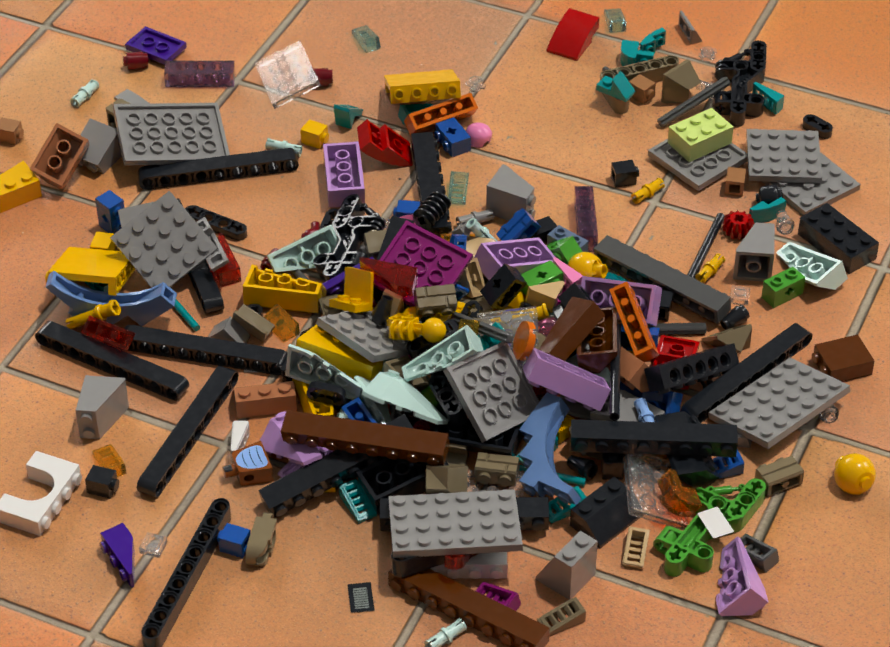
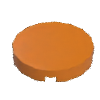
[513,321,536,361]

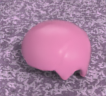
[466,122,492,148]

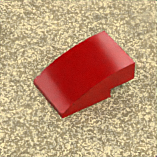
[547,8,600,61]
[357,119,413,167]
[652,335,700,390]

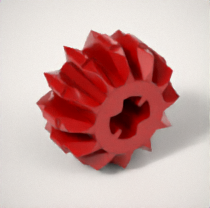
[722,210,754,240]

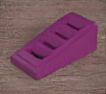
[476,582,521,611]

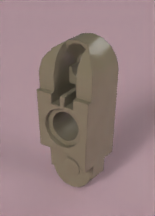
[246,512,277,566]

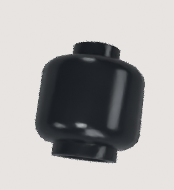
[756,184,783,204]

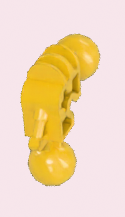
[386,307,447,343]

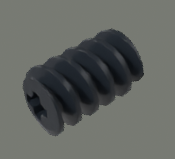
[413,192,451,231]

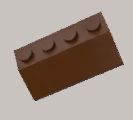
[577,307,618,374]

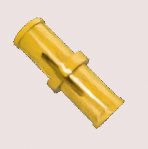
[631,178,665,204]
[695,253,725,283]

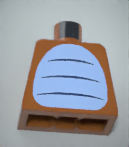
[222,441,274,486]

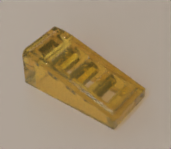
[92,444,126,477]

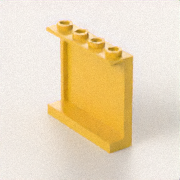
[384,69,461,104]
[45,247,135,296]

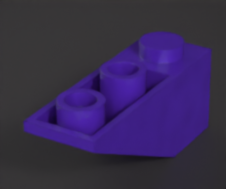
[99,523,135,588]

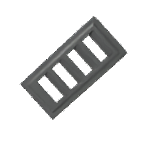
[741,534,779,572]

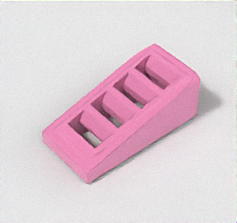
[553,257,583,290]

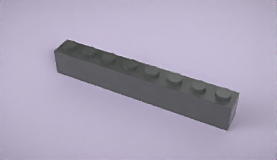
[594,235,731,324]

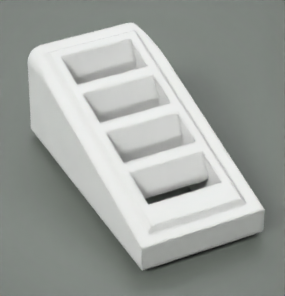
[231,421,250,462]

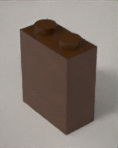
[812,334,875,382]

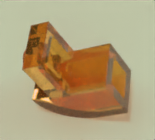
[657,469,702,517]

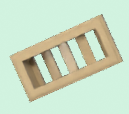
[622,526,650,569]

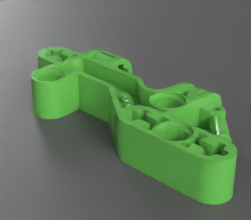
[653,478,766,577]

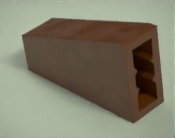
[539,297,605,361]

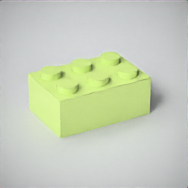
[668,108,734,162]

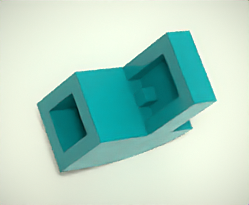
[620,40,654,66]

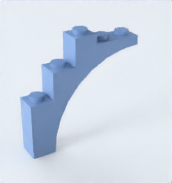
[46,271,177,326]
[519,392,581,505]

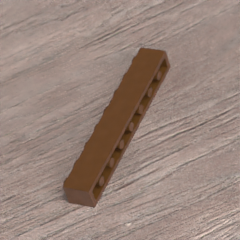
[281,410,450,466]
[388,569,550,647]

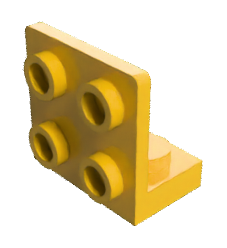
[329,267,374,313]

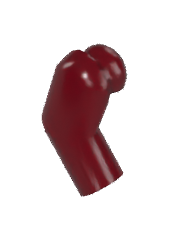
[301,221,320,238]

